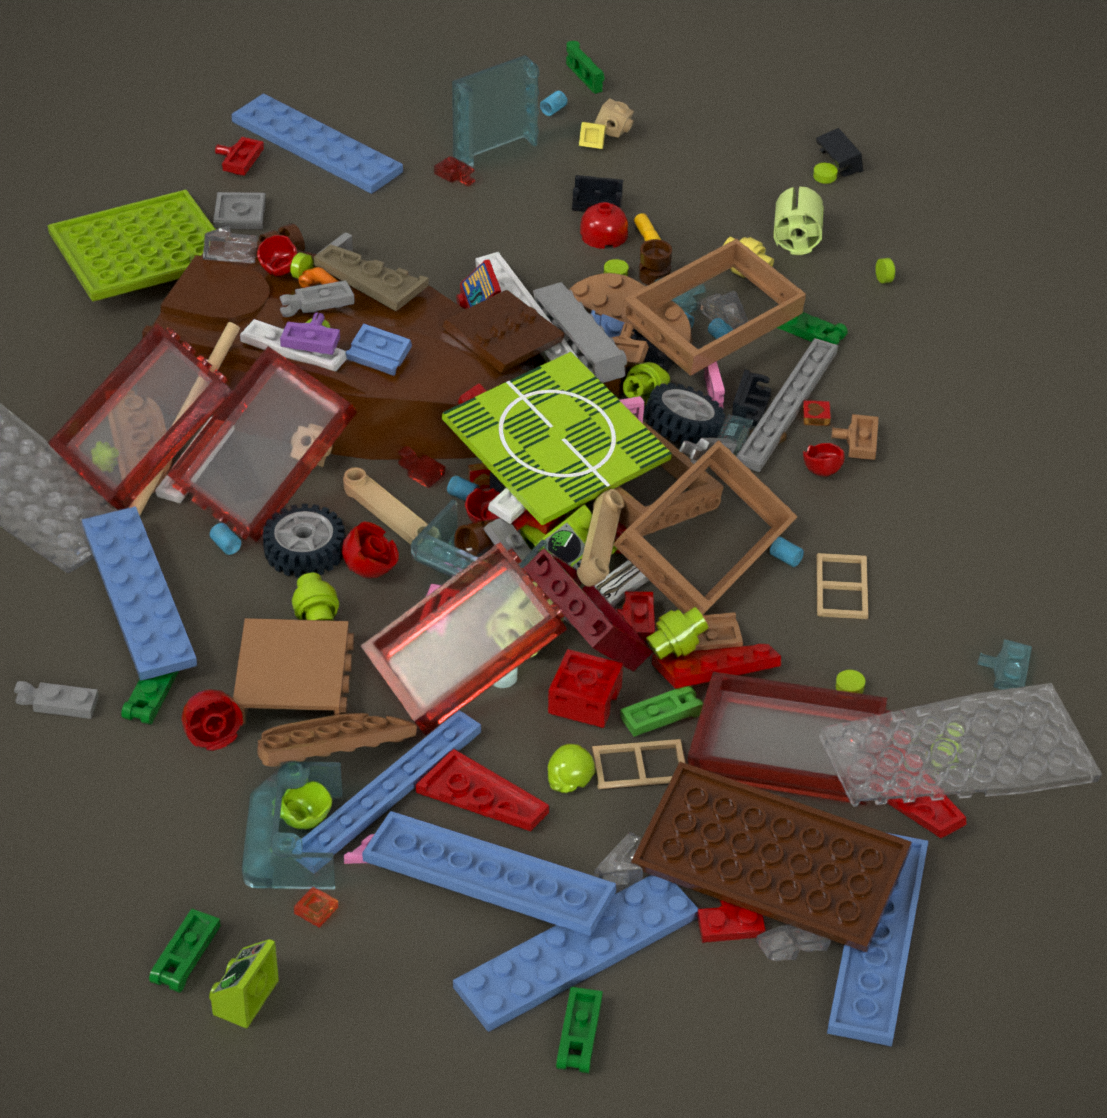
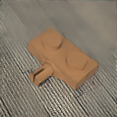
[609,323,649,367]
[831,414,879,460]

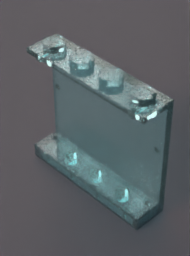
[452,55,540,172]

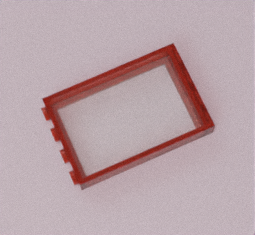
[48,323,233,510]
[167,346,357,542]
[361,542,567,735]
[688,672,892,805]

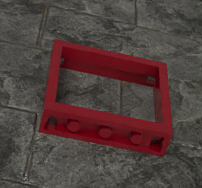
[524,548,654,672]

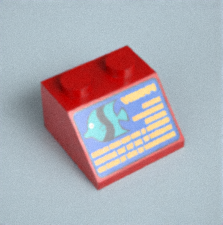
[456,259,501,309]

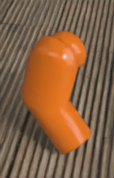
[298,267,339,288]

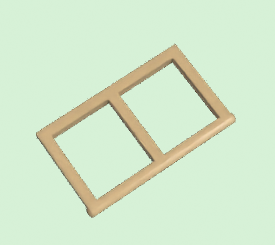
[817,553,868,619]
[592,739,685,789]

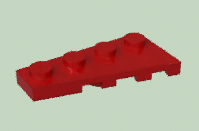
[652,644,781,689]
[846,743,966,839]
[416,749,549,832]

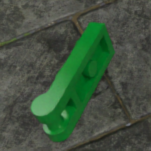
[566,40,604,94]
[777,312,848,345]
[121,671,179,725]
[149,909,221,993]
[556,987,603,1073]

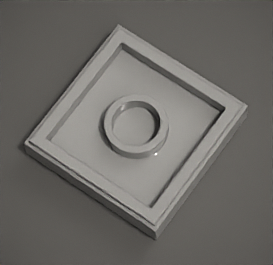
[213,192,266,229]

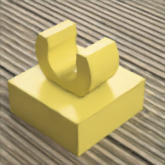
[579,122,606,149]

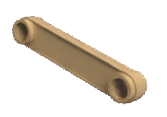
[343,467,438,555]
[577,489,624,587]

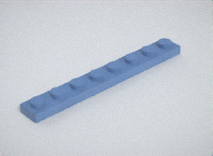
[292,710,481,871]

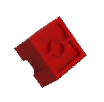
[548,649,623,728]

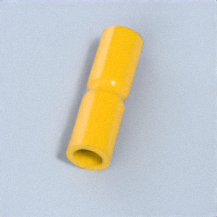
[634,213,661,241]

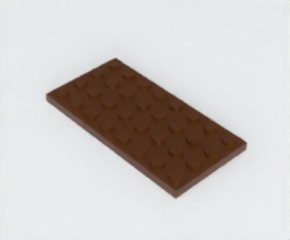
[631,762,912,953]

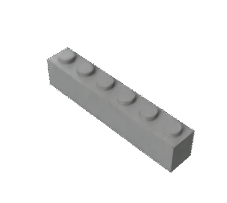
[533,282,627,383]

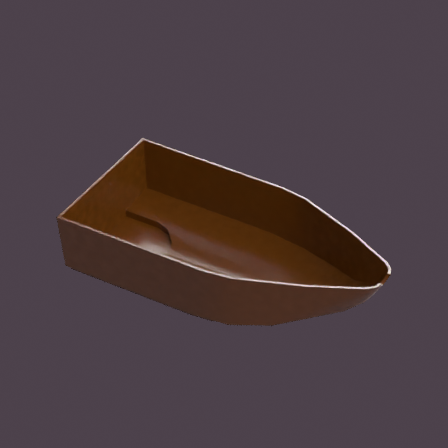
[138,231,526,460]

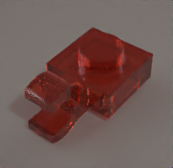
[434,156,475,186]
[398,446,446,489]

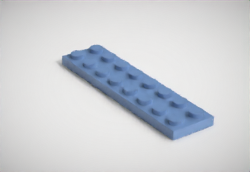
[231,93,403,194]
[82,506,197,681]
[362,811,616,936]
[827,833,928,1047]
[453,875,698,1032]

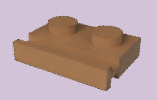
[694,612,743,651]

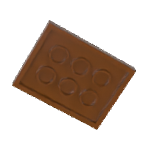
[442,290,565,373]

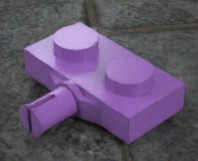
[280,313,340,355]

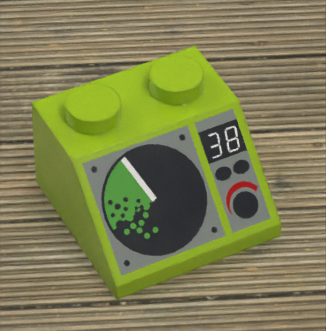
[534,504,617,569]
[209,939,279,1029]

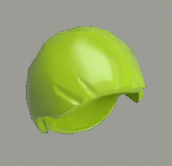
[547,744,595,793]
[274,781,332,830]

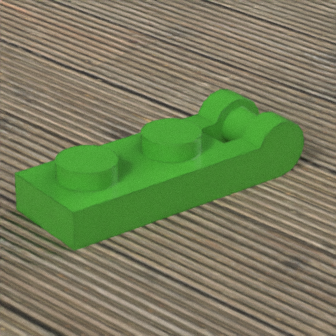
[620,686,706,737]

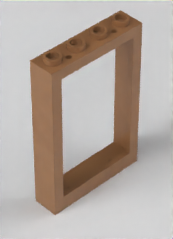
[622,239,806,376]
[593,414,724,537]
[613,440,797,615]

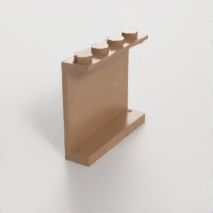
[233,618,354,724]

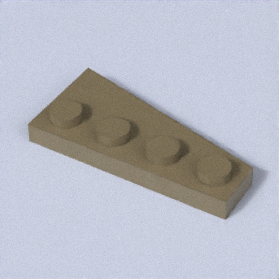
[314,244,429,311]

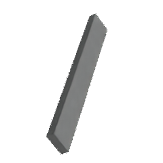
[736,338,838,472]

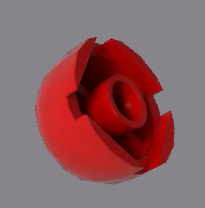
[580,202,628,249]
[342,521,399,579]
[181,689,243,751]

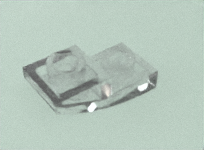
[755,925,831,961]

